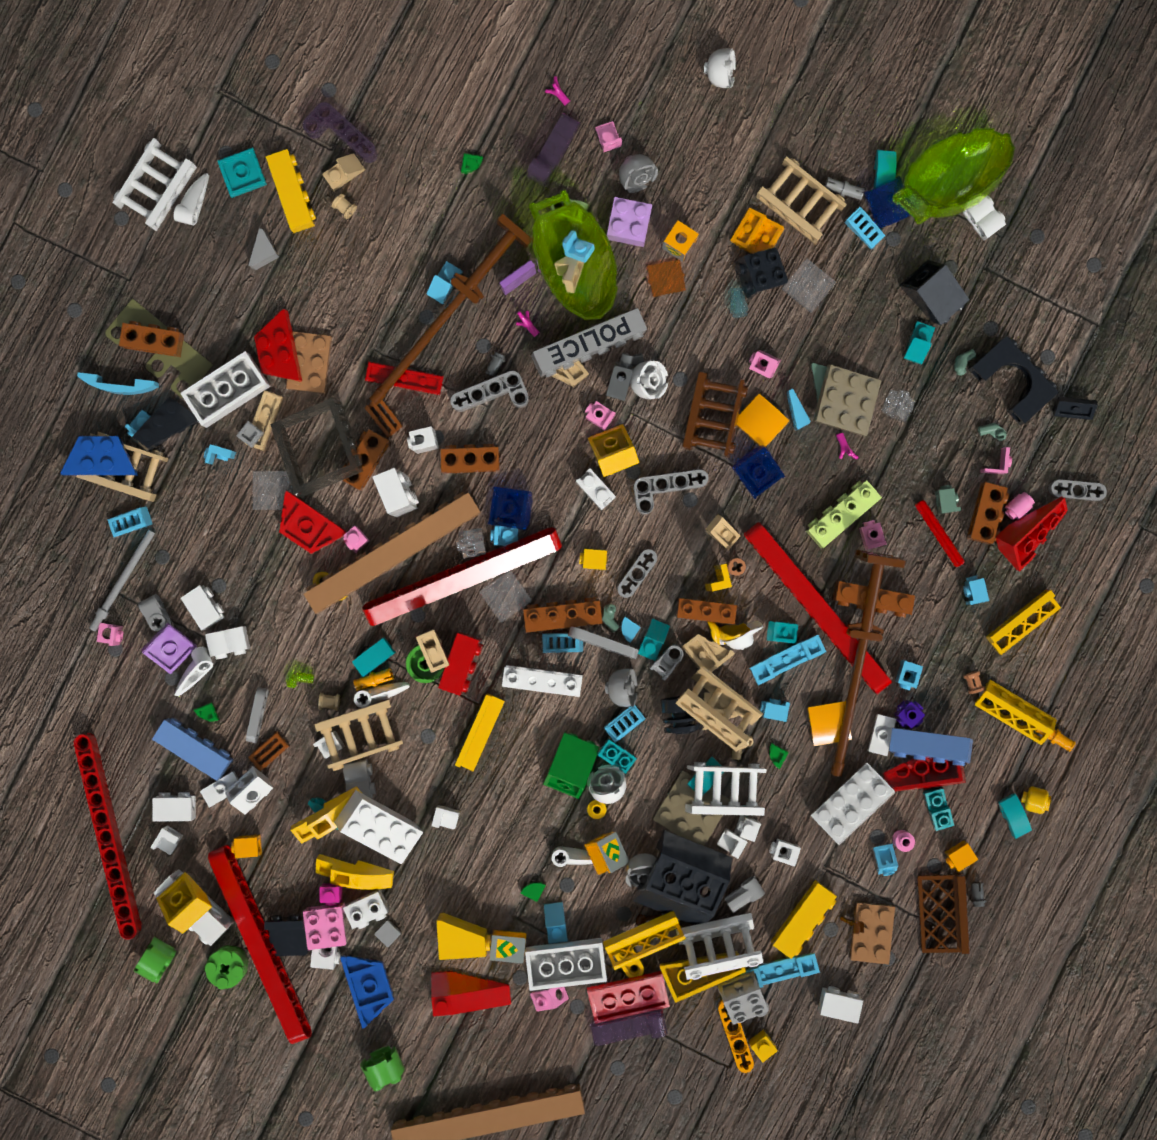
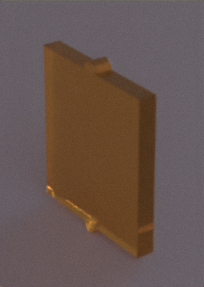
[647,260,686,297]

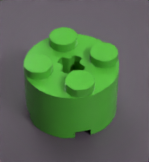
[406,646,445,683]
[133,937,177,983]
[205,945,249,990]
[360,1046,405,1091]

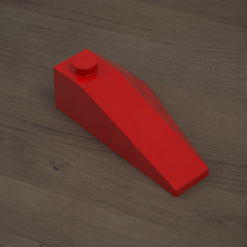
[996,496,1068,572]
[883,757,966,792]
[431,971,511,1017]

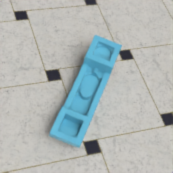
[77,372,159,395]
[750,635,826,685]
[740,953,820,988]

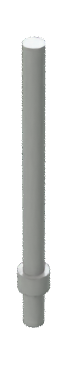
[89,529,155,632]

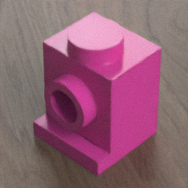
[320,883,343,906]

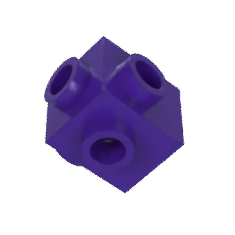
[893,700,925,729]

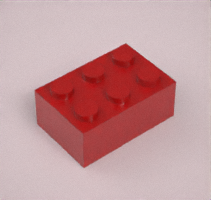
[438,632,484,696]

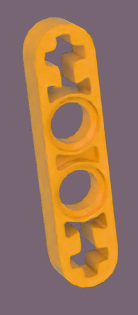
[718,1000,754,1073]

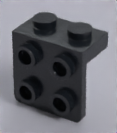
[735,248,788,299]
[264,914,309,956]

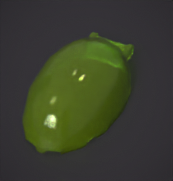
[892,128,1015,224]
[529,190,618,320]

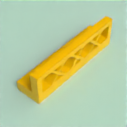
[705,564,732,592]
[986,590,1061,655]
[975,680,1057,745]
[455,693,505,771]
[603,911,686,970]

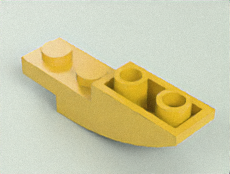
[290,786,363,844]
[316,854,394,890]

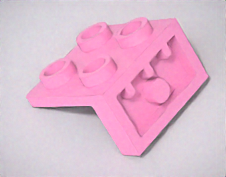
[303,902,346,950]

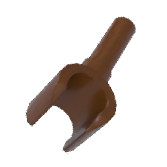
[636,914,662,926]
[840,916,864,934]

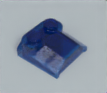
[864,176,914,228]
[732,445,786,499]
[487,486,533,530]

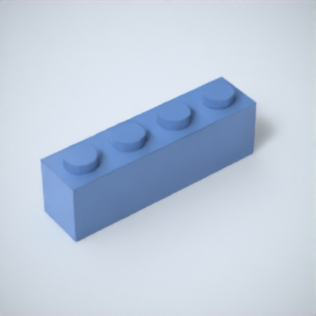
[152,718,233,781]
[889,728,973,766]

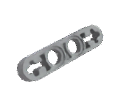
[568,626,639,659]

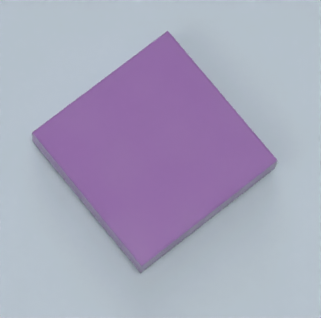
[500,260,536,295]
[141,623,197,674]

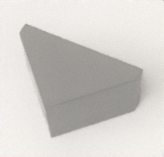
[249,228,279,270]

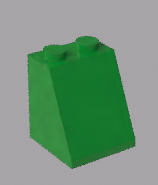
[543,733,600,799]

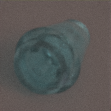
[730,288,749,318]

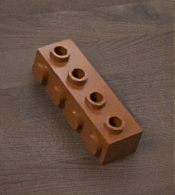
[832,581,915,618]
[523,597,603,633]

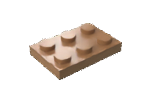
[286,332,332,394]
[850,902,895,965]

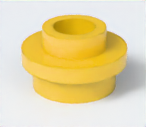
[587,800,606,819]

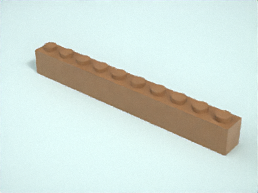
[303,492,481,614]
[391,1084,585,1140]

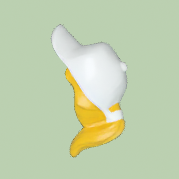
[707,621,763,650]

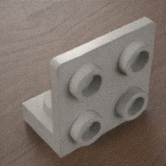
[717,971,769,1024]

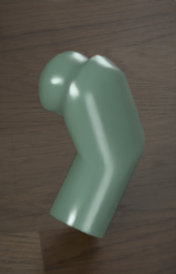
[954,349,976,376]
[978,423,1007,441]
[602,604,620,633]

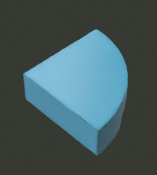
[622,617,641,643]

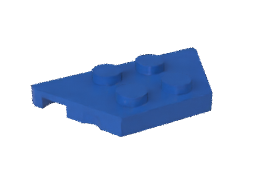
[61,436,137,475]
[340,955,394,1029]

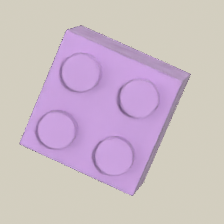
[606,197,652,247]

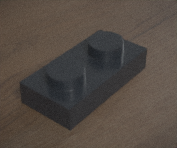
[1053,396,1098,420]

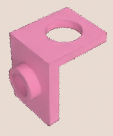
[595,121,622,153]
[980,447,1012,474]
[97,623,124,646]
[530,987,569,1011]

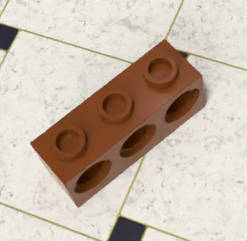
[119,321,184,358]
[340,429,391,491]
[440,444,500,474]
[966,482,1009,544]
[676,598,737,624]

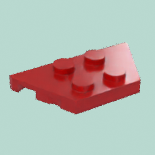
[254,309,302,382]
[279,490,347,554]

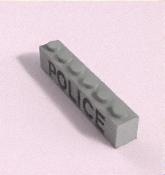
[531,308,647,377]

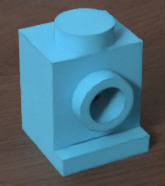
[963,575,989,605]
[895,660,923,690]
[759,699,790,722]

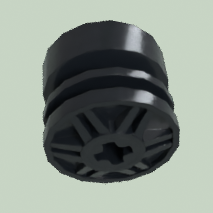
[660,695,704,734]

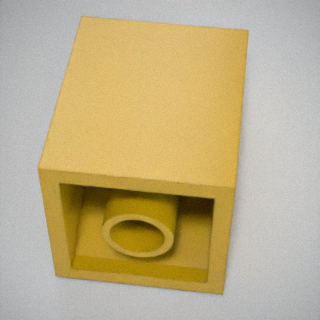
[437,913,491,960]

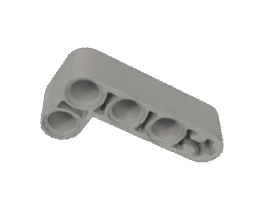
[450,371,529,412]
[634,470,709,515]

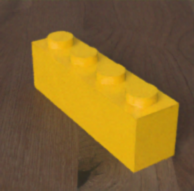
[266,149,316,233]
[771,880,837,959]

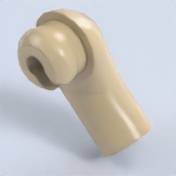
[731,735,754,760]

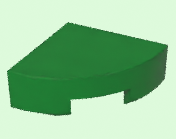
[461,153,483,174]
[194,702,220,722]
[769,743,789,769]
[520,882,546,902]

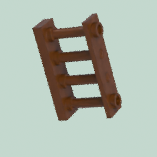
[683,372,748,458]

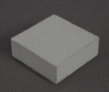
[236,421,264,448]
[374,920,402,947]

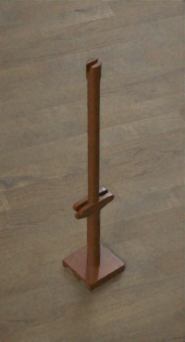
[369,213,532,405]
[831,549,906,777]

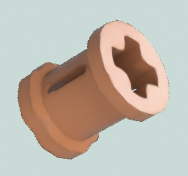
[727,558,746,576]
[963,671,985,694]

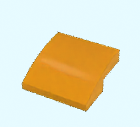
[730,208,784,254]
[737,394,789,449]
[807,701,852,746]

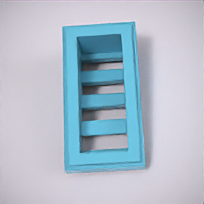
[845,207,885,249]
[787,389,811,431]
[107,507,153,537]
[542,633,583,653]
[604,706,645,743]

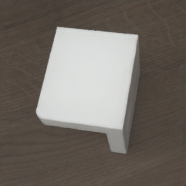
[313,731,345,758]
[432,805,460,829]
[151,825,183,855]
[717,828,747,859]

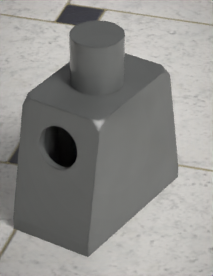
[606,353,635,401]

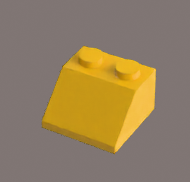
[588,424,639,477]
[156,872,212,933]

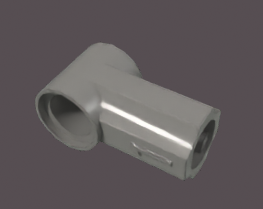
[724,876,765,912]

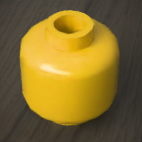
[1021,787,1052,814]

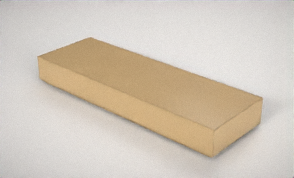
[245,390,283,451]

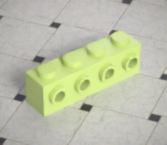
[806,480,882,548]

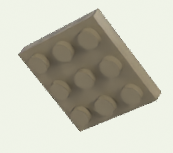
[813,365,881,436]
[652,770,731,846]

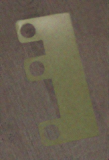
[105,298,213,398]

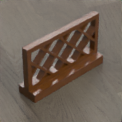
[918,873,970,954]

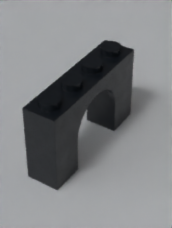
[968,336,1059,425]

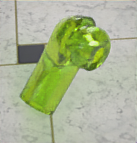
[286,672,314,688]

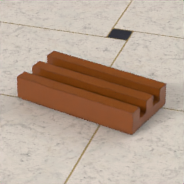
[364,400,403,438]
[248,732,290,772]

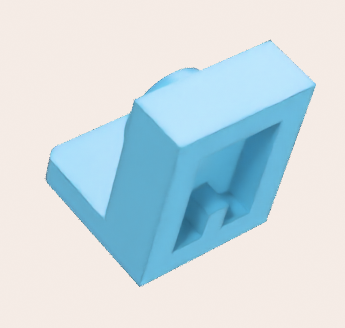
[563,230,595,263]
[125,410,151,437]
[204,444,236,465]
[491,525,518,546]
[873,844,898,876]

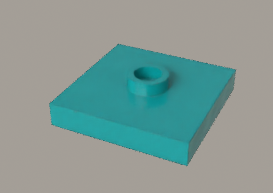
[217,147,267,198]

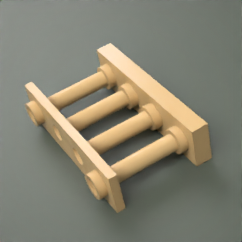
[756,156,847,244]
[76,432,168,502]
[676,666,763,752]
[313,700,403,771]

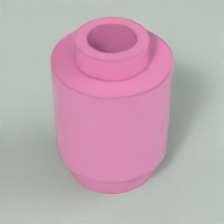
[1005,492,1035,520]
[892,830,915,852]

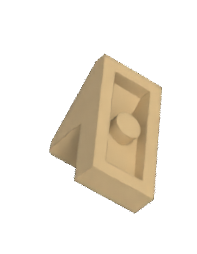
[322,153,365,191]
[555,256,584,293]
[706,515,740,550]
[416,629,449,673]

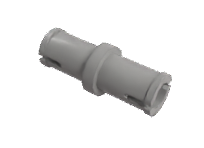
[824,177,865,200]

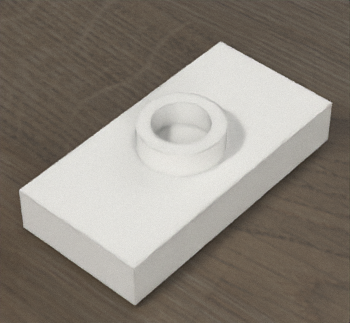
[867,714,896,756]
[200,771,239,808]

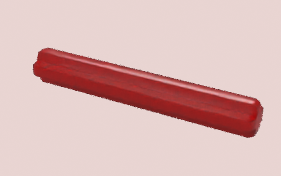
[915,500,964,567]

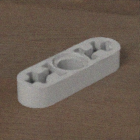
[1049,480,1107,501]
[618,549,657,598]
[246,687,269,743]

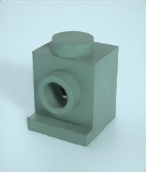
[935,485,961,514]

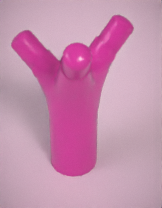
[545,76,570,106]
[516,311,540,337]
[836,433,858,459]

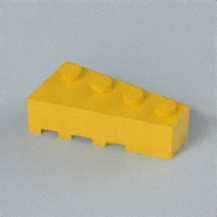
[659,951,746,1003]

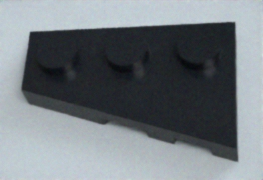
[132,396,199,451]

